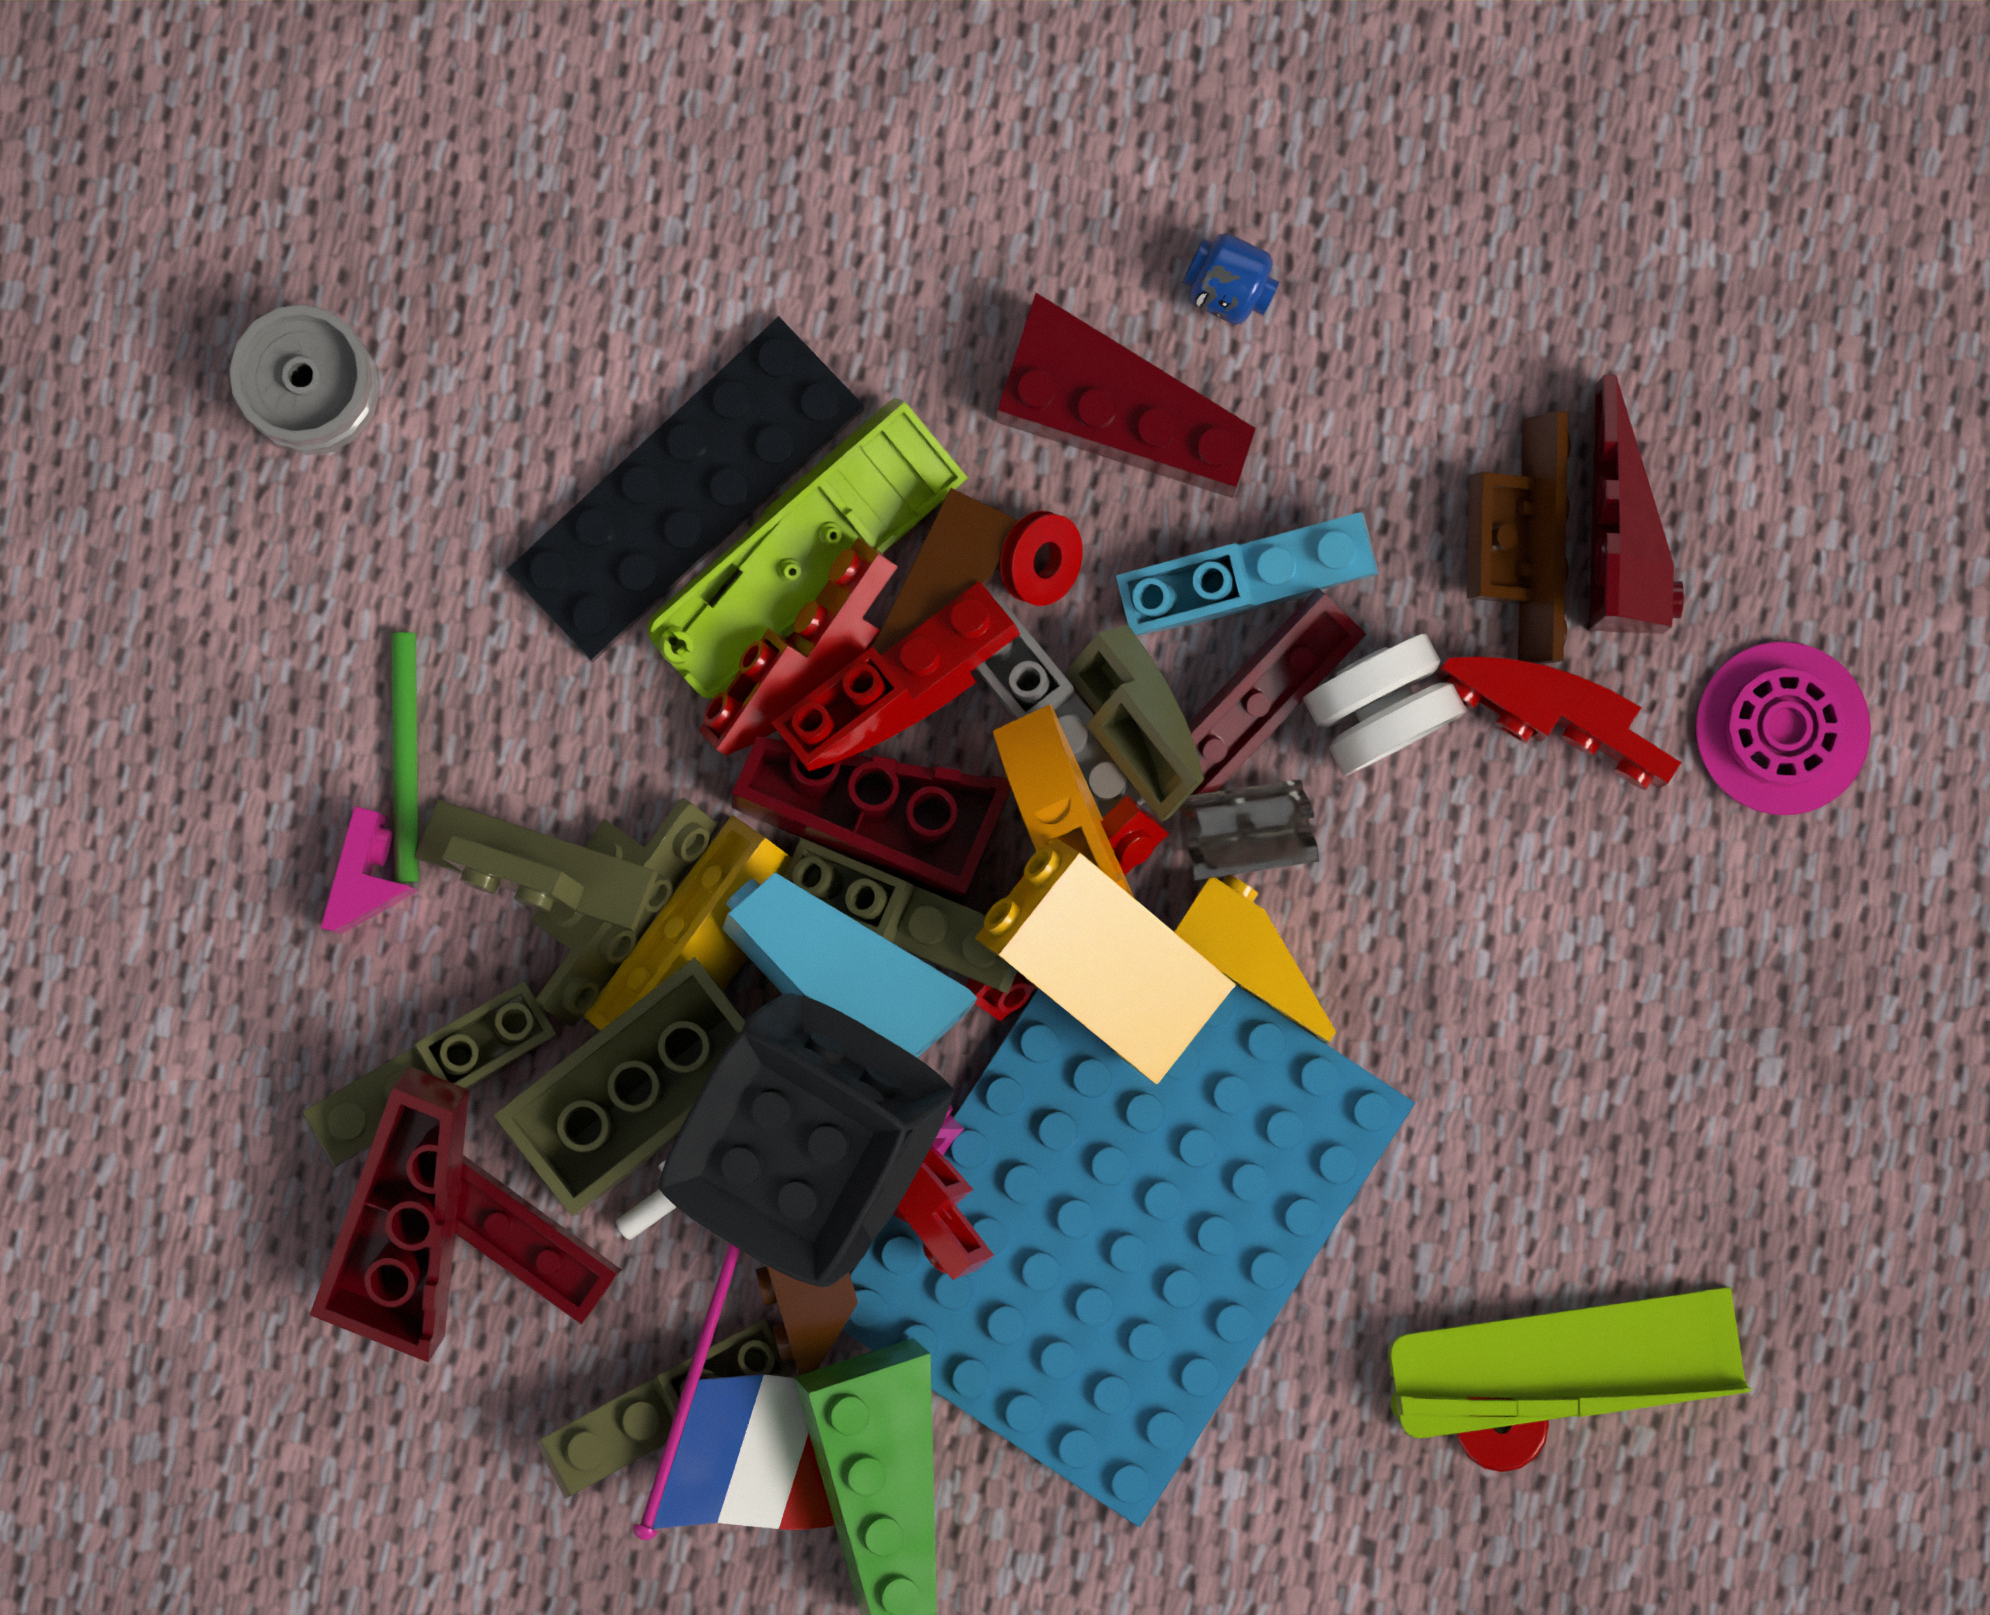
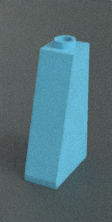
[722,873,978,1058]

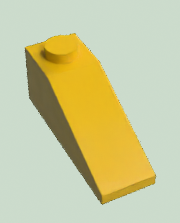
[1174,873,1336,1044]

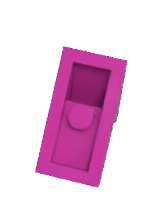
[321,806,418,934]

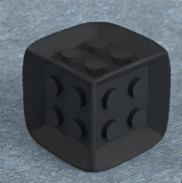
[659,993,954,1287]

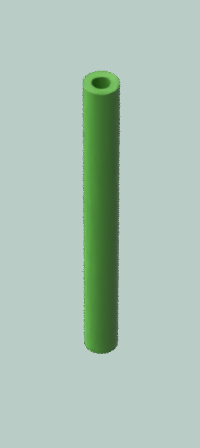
[391,632,419,883]

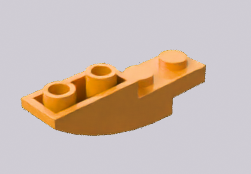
[993,704,1135,899]

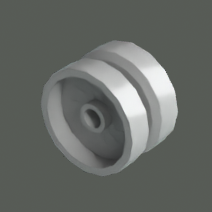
[229,304,380,455]

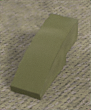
[1064,625,1204,821]

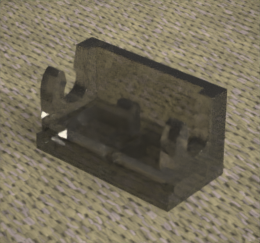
[1178,779,1319,880]

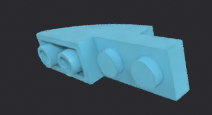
[1116,512,1379,636]

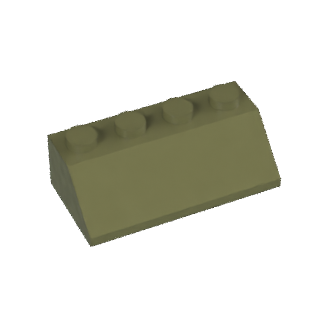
[493,957,747,1216]

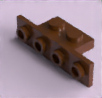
[1467,411,1571,664]

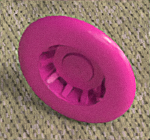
[1696,642,1871,815]

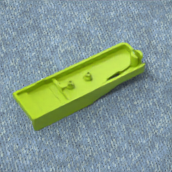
[647,398,968,699]
[1387,1287,1751,1438]

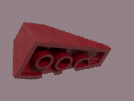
[1588,375,1684,634]

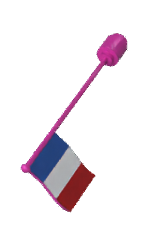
[633,994,835,1540]

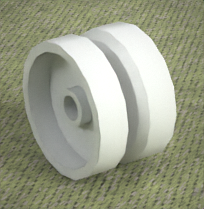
[1303,634,1467,776]

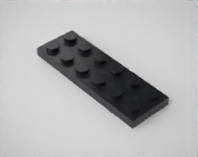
[506,316,865,662]

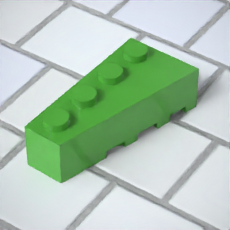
[793,1338,937,1615]

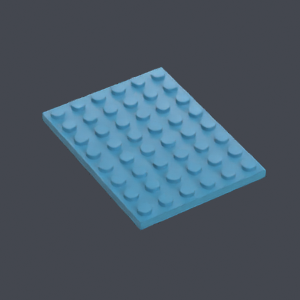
[842,985,1415,1528]

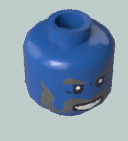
[1182,233,1279,325]

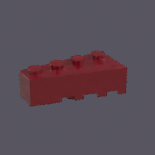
[997,293,1256,498]
[731,736,1012,905]
[310,1066,469,1362]

